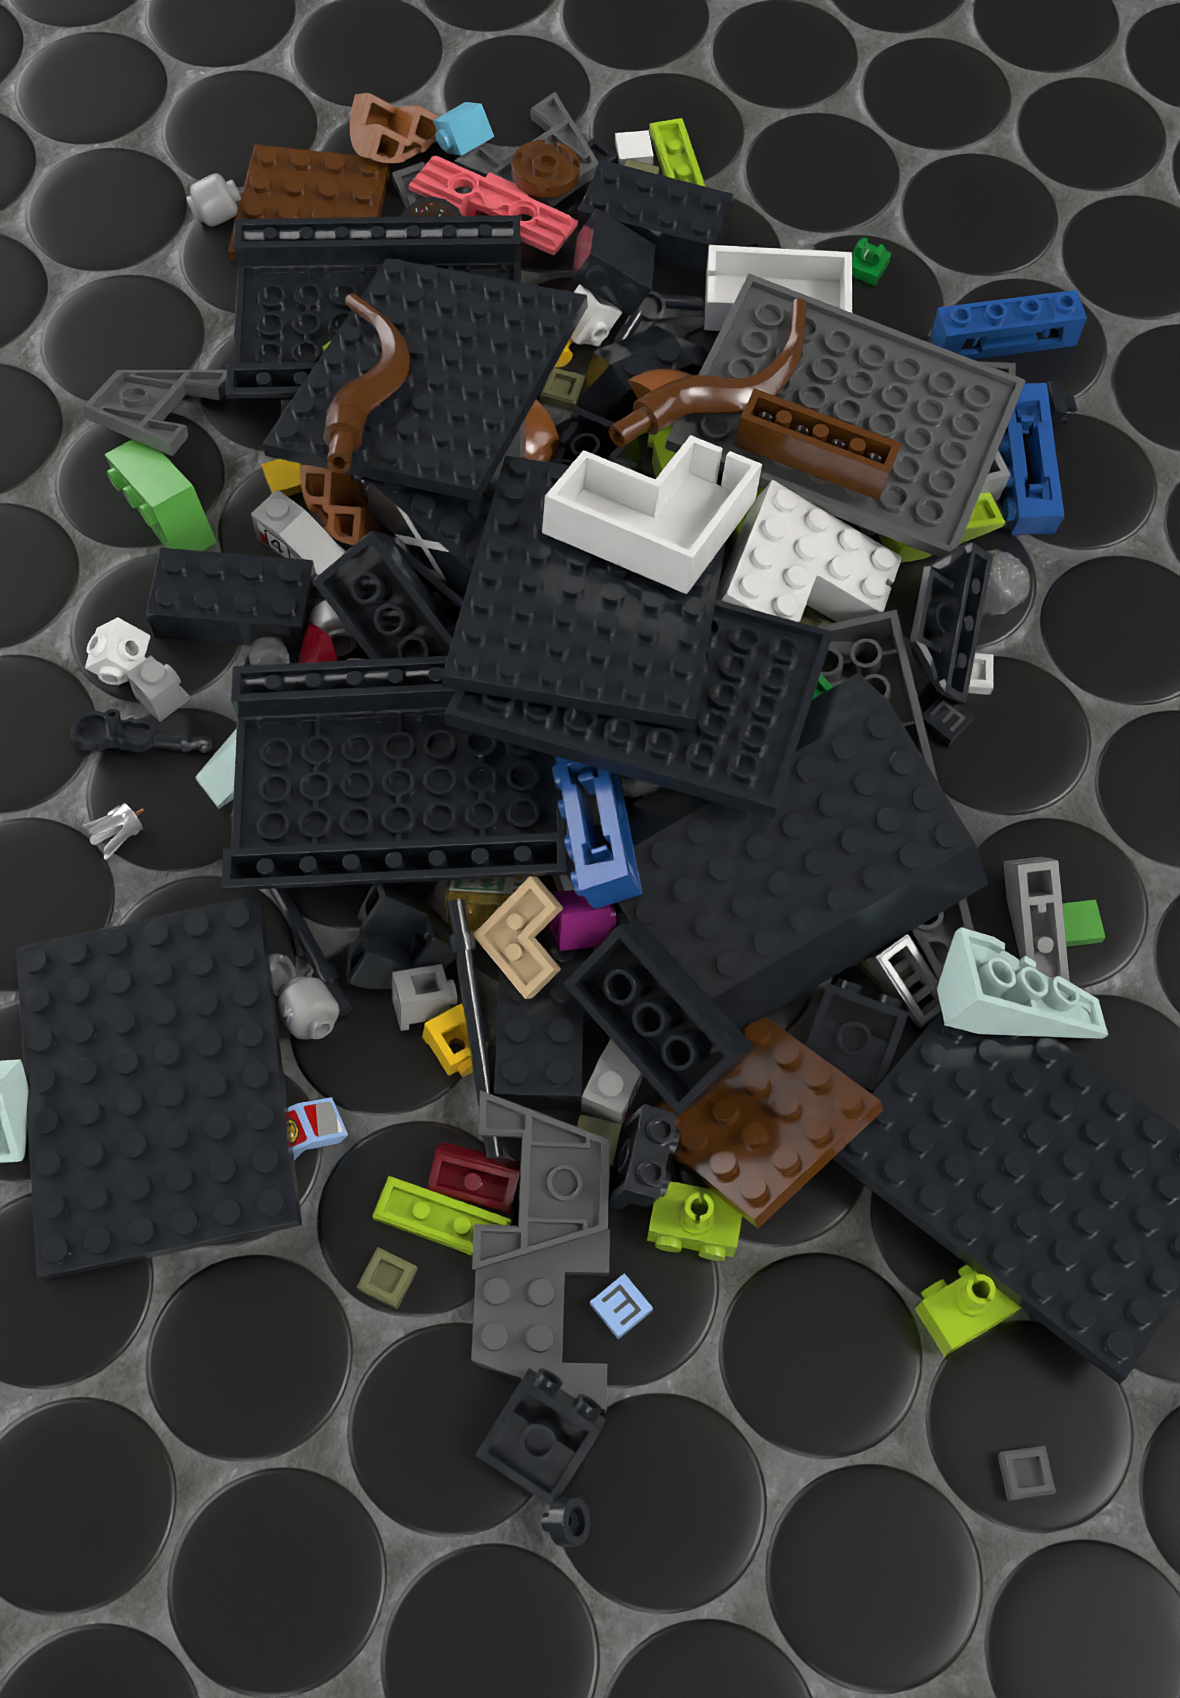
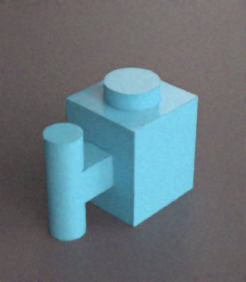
[433,102,494,156]

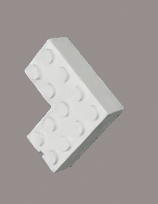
[704,245,852,331]
[542,435,762,594]
[716,480,902,622]

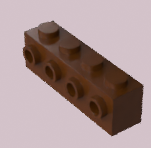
[734,388,901,500]

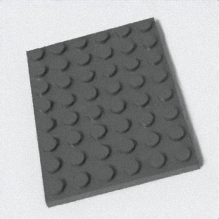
[665,273,1026,558]

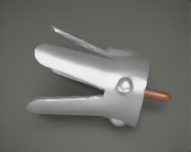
[81,803,144,860]

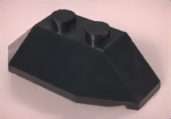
[578,326,709,423]
[910,542,993,704]

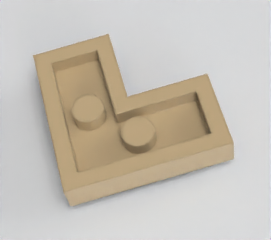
[474,876,563,999]

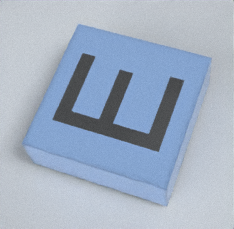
[590,1273,653,1339]

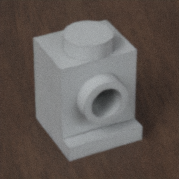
[126,656,190,722]
[392,964,457,1031]

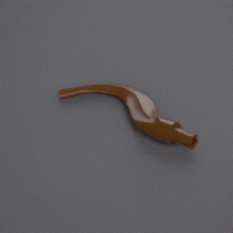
[323,293,410,473]
[609,298,807,448]

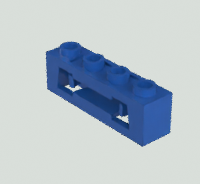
[931,290,1087,359]
[998,383,1064,535]
[552,756,643,909]

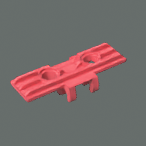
[409,156,578,255]

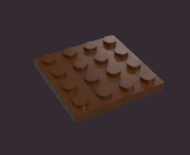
[228,144,391,261]
[655,1016,883,1229]

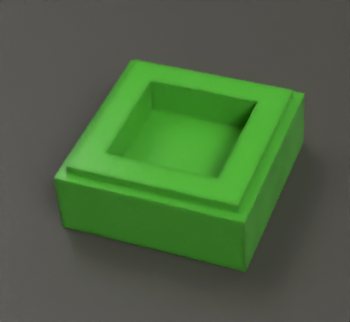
[1062,900,1105,947]

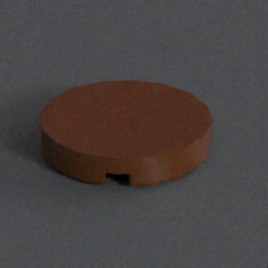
[511,140,580,198]

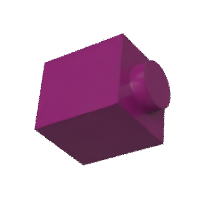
[549,890,616,951]

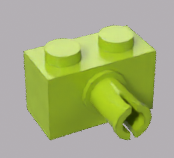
[647,1181,742,1261]
[915,1265,1022,1356]

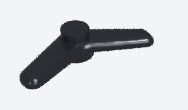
[613,291,705,343]

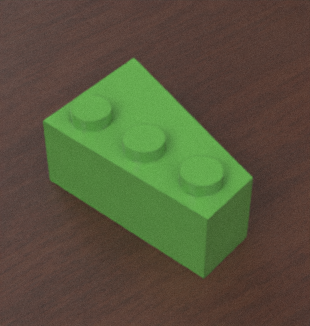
[105,439,217,551]

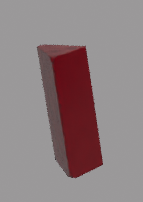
[298,623,338,663]
[427,1142,520,1213]

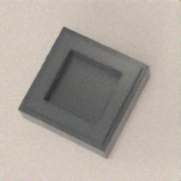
[997,1446,1056,1501]

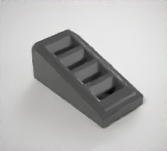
[865,934,941,1028]

